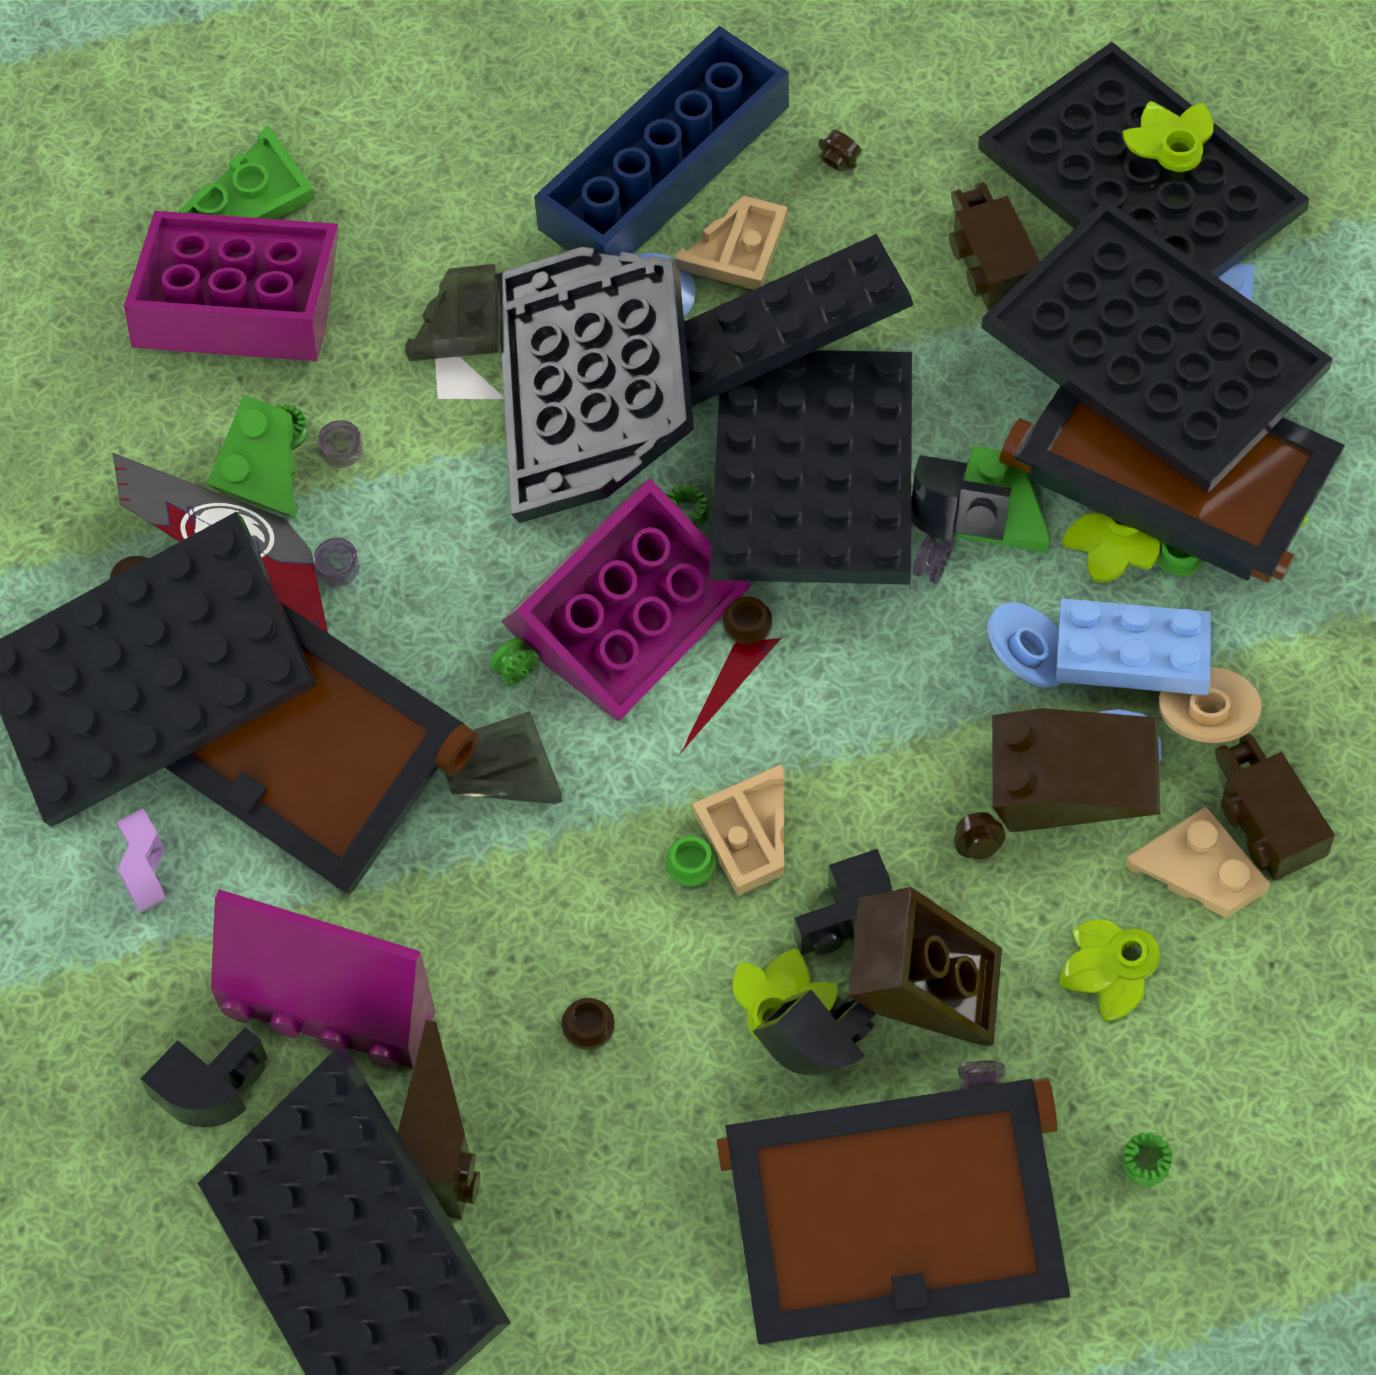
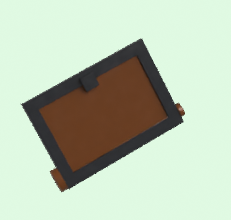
[999,386,1345,583]
[164,602,479,895]
[716,1077,1071,1345]

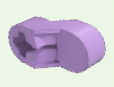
[116,808,167,913]

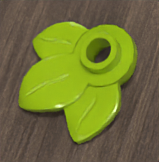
[1122,101,1214,172]
[1062,513,1160,583]
[1059,919,1161,1022]
[732,948,838,1042]

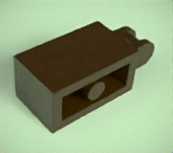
[949,182,1040,310]
[1215,734,1335,881]

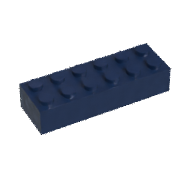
[534,26,789,256]

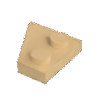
[675,196,788,290]
[692,764,784,896]
[1125,807,1270,918]

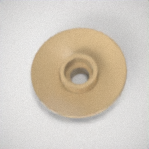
[1159,667,1262,743]

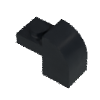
[911,455,1012,542]
[794,849,892,955]
[753,989,877,1076]
[140,1027,268,1127]

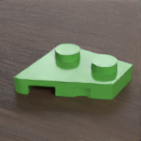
[207,395,298,518]
[954,446,1050,553]

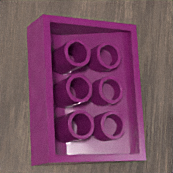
[124,211,339,361]
[501,478,751,721]
[211,889,436,1069]

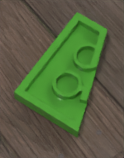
[177,126,315,219]

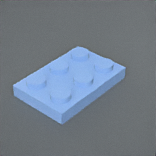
[1055,599,1211,695]

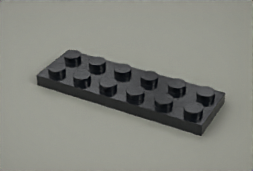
[684,234,914,406]

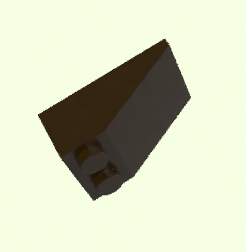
[992,708,1161,832]
[848,887,1002,1046]
[397,1020,480,1219]

